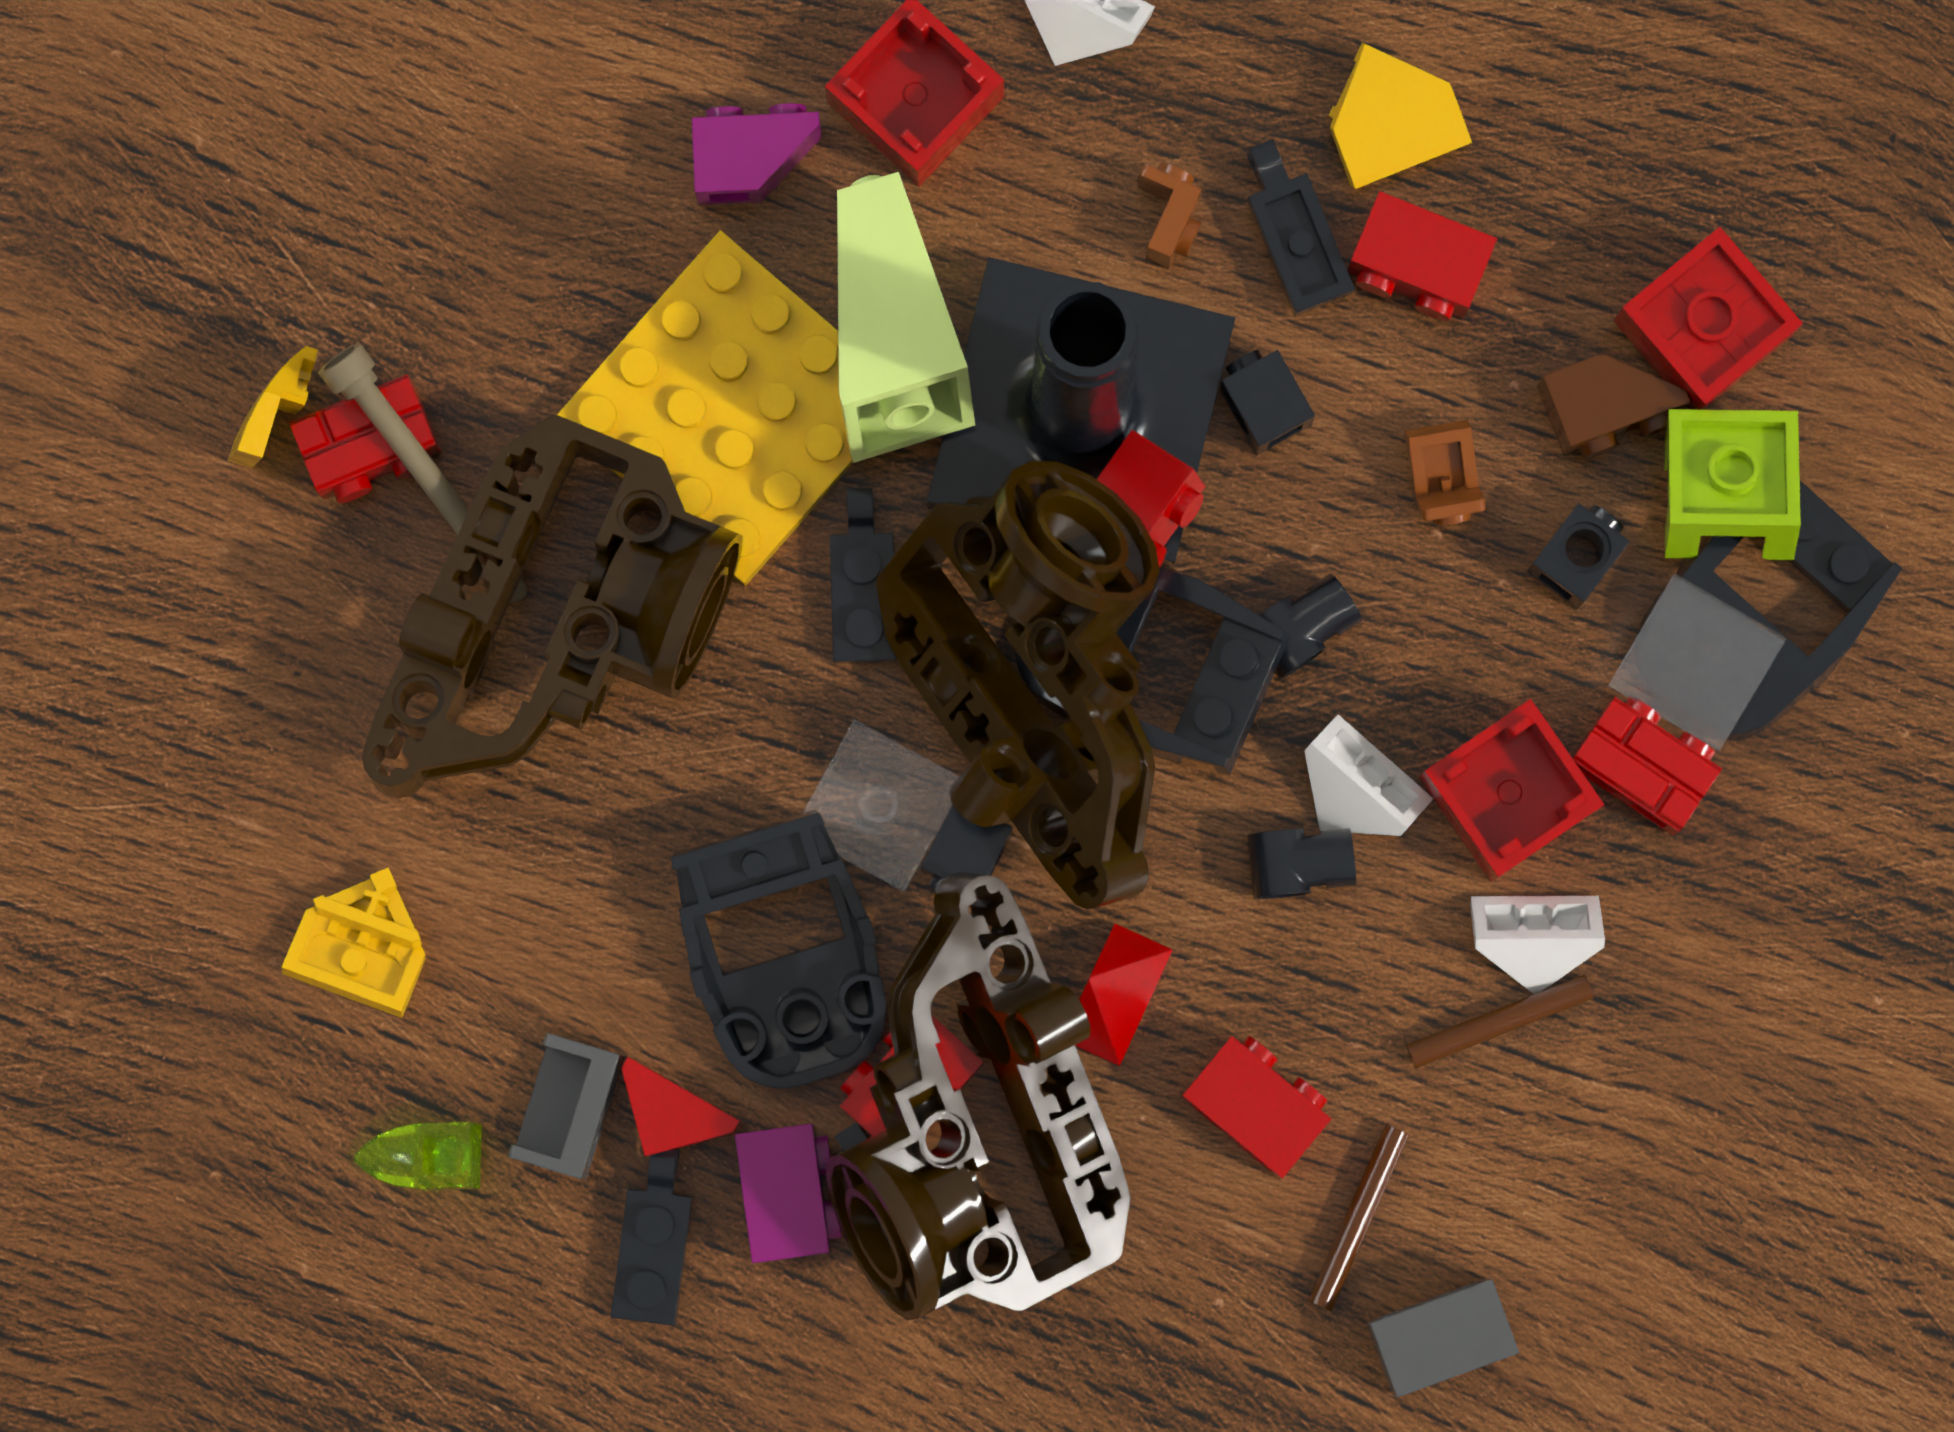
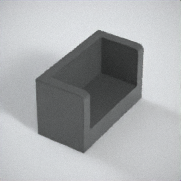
[507,1033,625,1180]
[1366,1278,1519,1398]

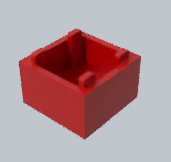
[825,0,1005,187]
[1613,227,1803,410]
[1419,699,1605,882]

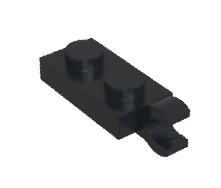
[1247,139,1355,317]
[830,487,897,664]
[610,1149,693,1326]

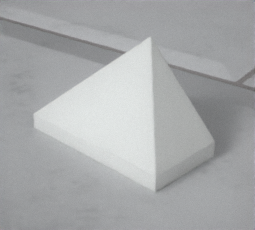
[1025,0,1155,66]
[1304,715,1434,836]
[1470,895,1605,994]

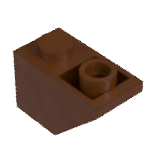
[1537,353,1690,459]

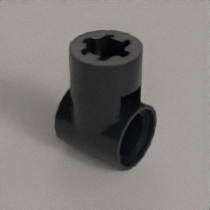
[1259,573,1362,680]
[1247,828,1356,899]

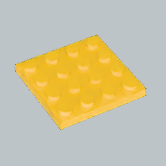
[557,230,853,586]

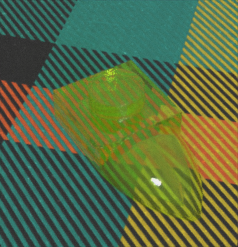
[354,1122,482,1191]

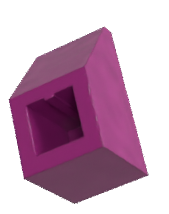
[692,103,821,205]

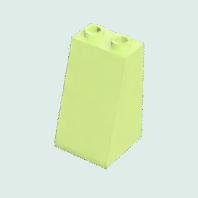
[837,172,975,463]

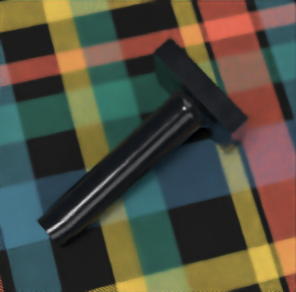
[927,257,1236,569]

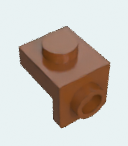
[1137,163,1202,270]
[1405,420,1486,525]

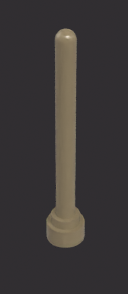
[318,342,528,603]

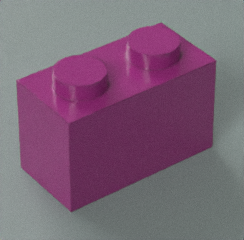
[735,1123,842,1263]

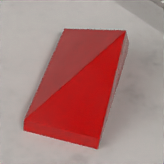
[1075,923,1173,1066]
[621,1057,743,1156]

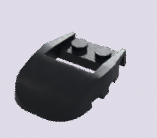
[1635,481,1902,740]
[1016,566,1291,775]
[671,809,886,1088]

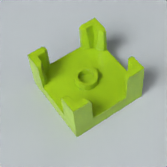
[1664,409,1801,560]

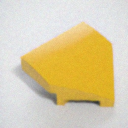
[1328,42,1472,189]
[227,346,318,468]
[281,867,426,1018]

